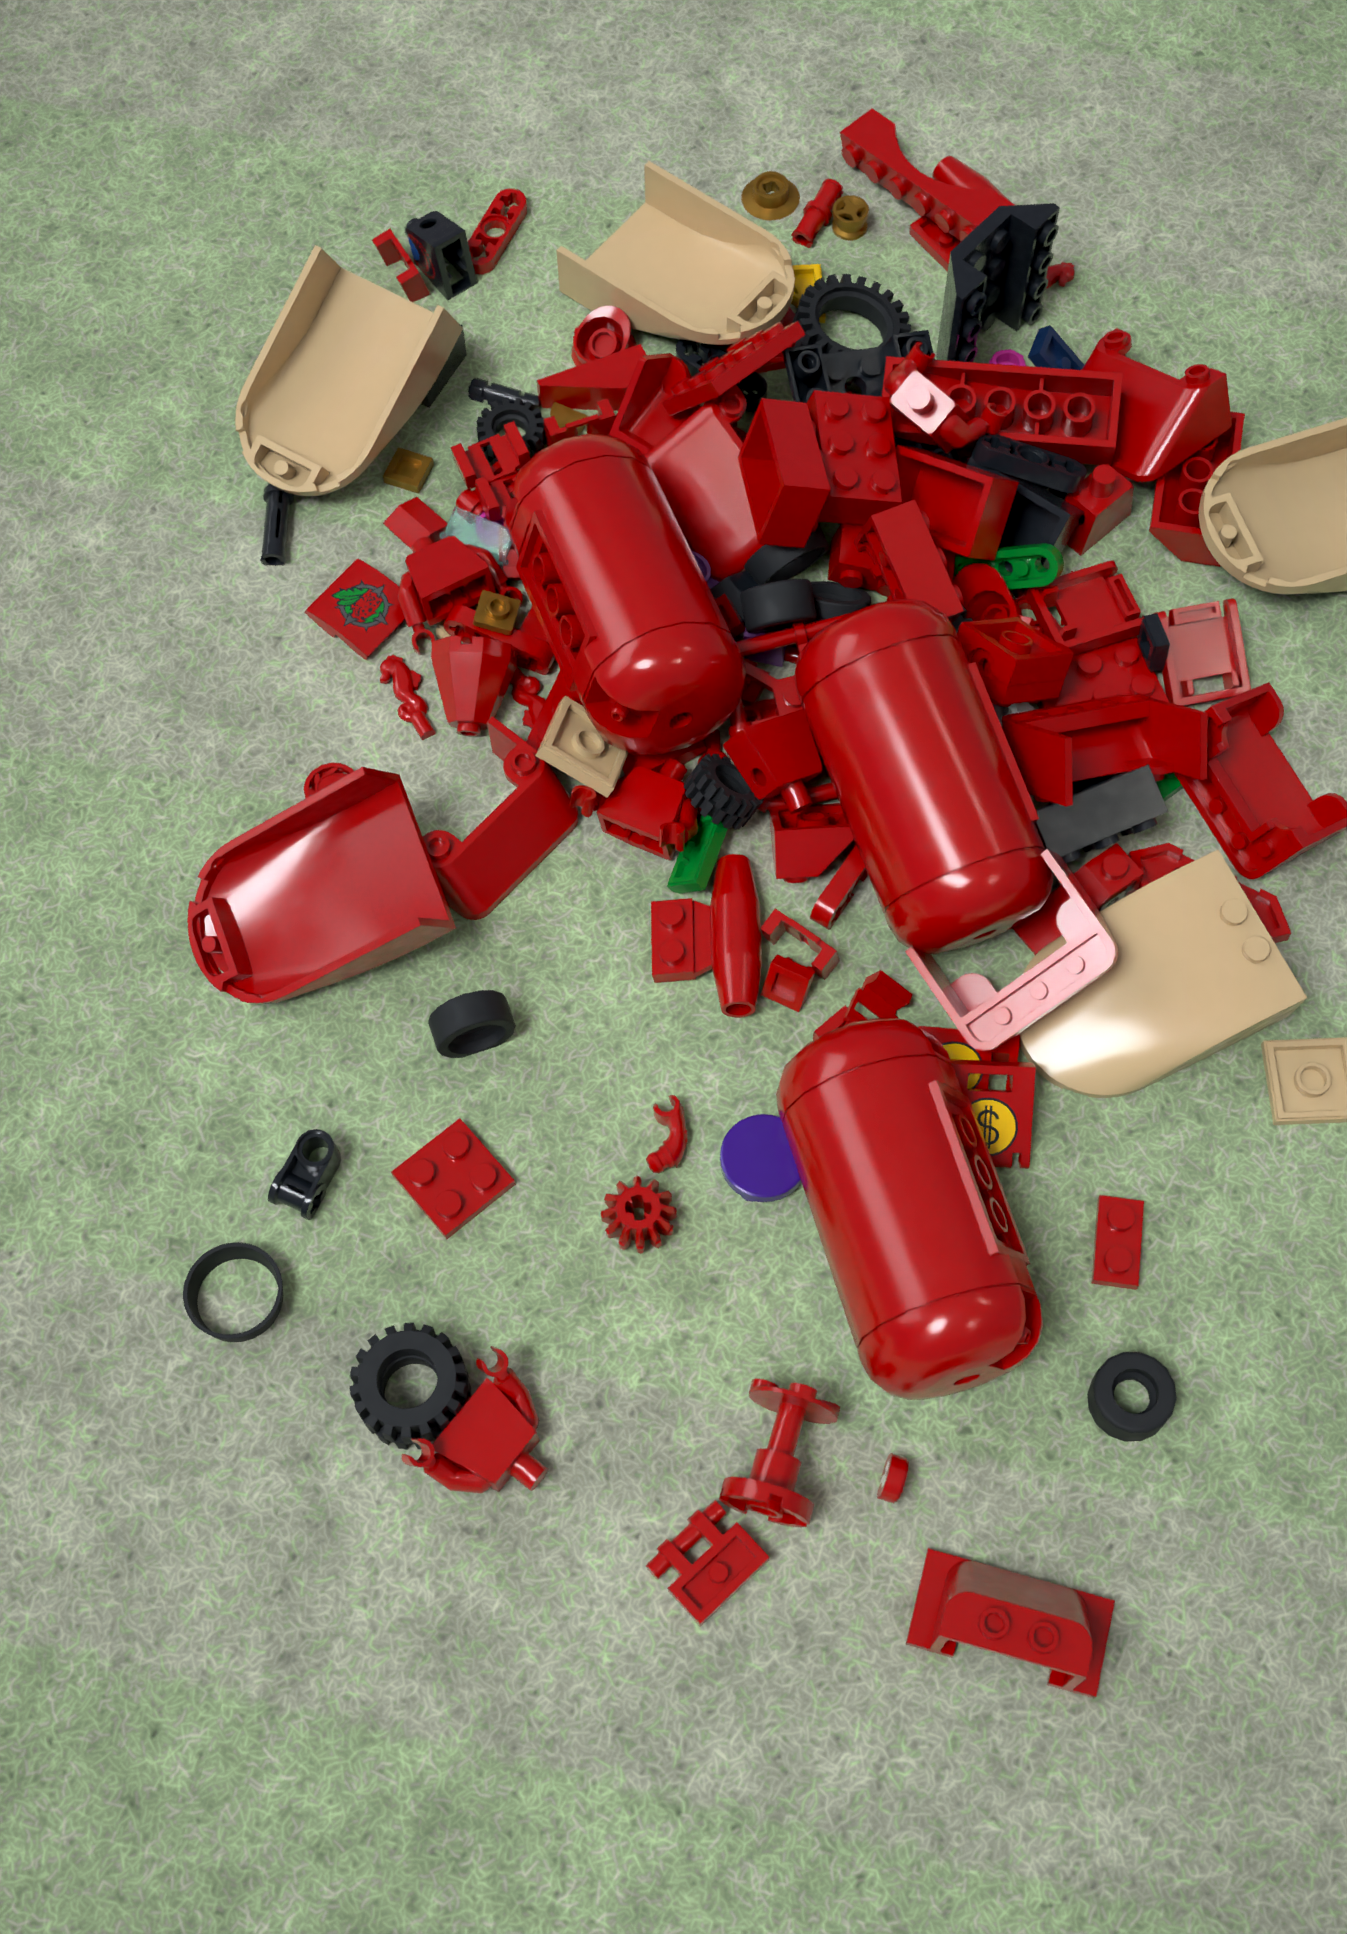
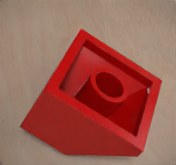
[769,803,854,883]

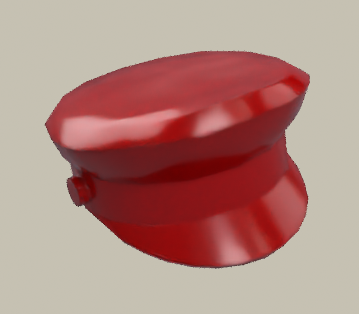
[571,305,636,366]

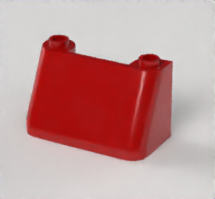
[1174,682,1347,879]

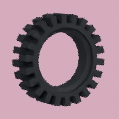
[792,274,911,386]

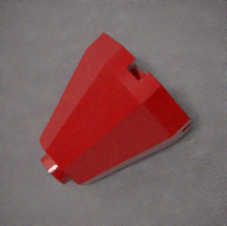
[431,636,517,736]

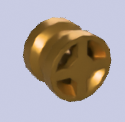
[832,195,869,241]

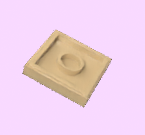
[535,696,628,797]
[1261,1037,1347,1125]

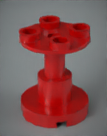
[719,1378,841,1528]

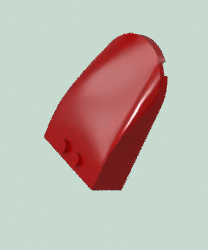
[187,767,457,1004]

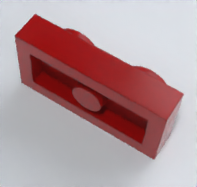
[1091,1195,1144,1290]

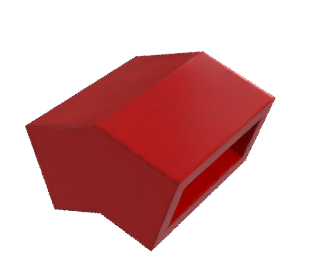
[383,497,449,550]

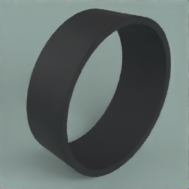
[744,522,829,585]
[183,1242,283,1342]

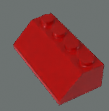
[1149,412,1245,567]

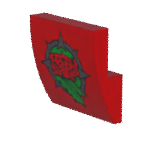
[304,558,405,660]

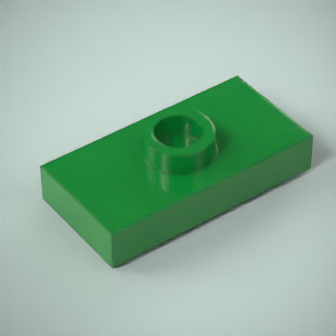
[667,815,727,894]

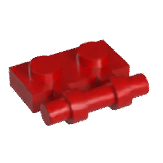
[645,1500,770,1627]

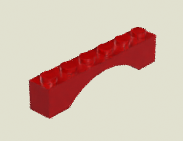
[840,108,1015,241]

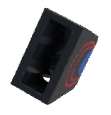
[405,211,478,301]

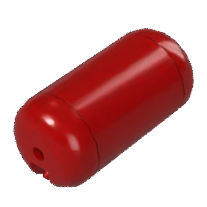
[505,434,747,755]
[794,599,1053,954]
[776,1018,1043,1400]

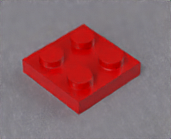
[391,1118,516,1240]

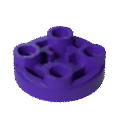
[720,1114,802,1202]

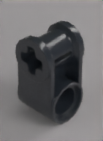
[268,1129,341,1220]

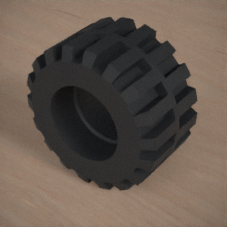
[349,1323,471,1450]

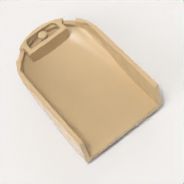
[556,161,795,345]
[235,245,463,496]
[1199,417,1347,594]
[1018,850,1307,1098]

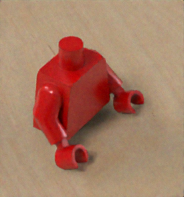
[884,342,1008,454]
[398,536,523,655]
[569,758,698,861]
[401,1346,548,1494]

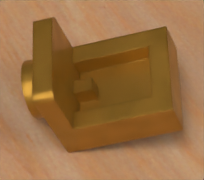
[473,590,521,635]

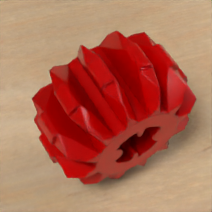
[601,1175,677,1254]

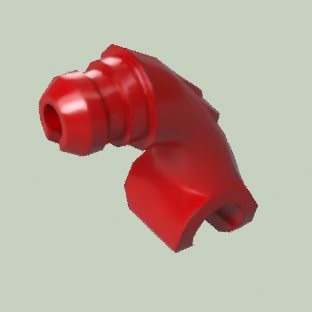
[646,1095,688,1174]

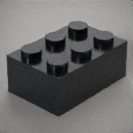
[967,456,1084,572]
[1035,764,1168,863]

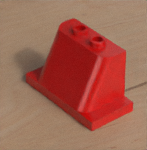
[905,1548,1115,1698]

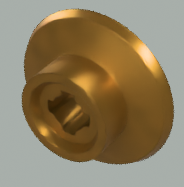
[741,171,800,220]

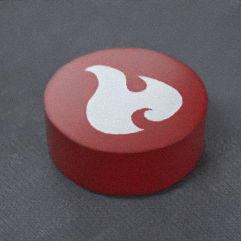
[877,1453,909,1504]

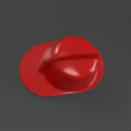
[953,563,1022,621]

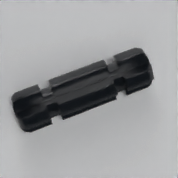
[468,378,540,410]

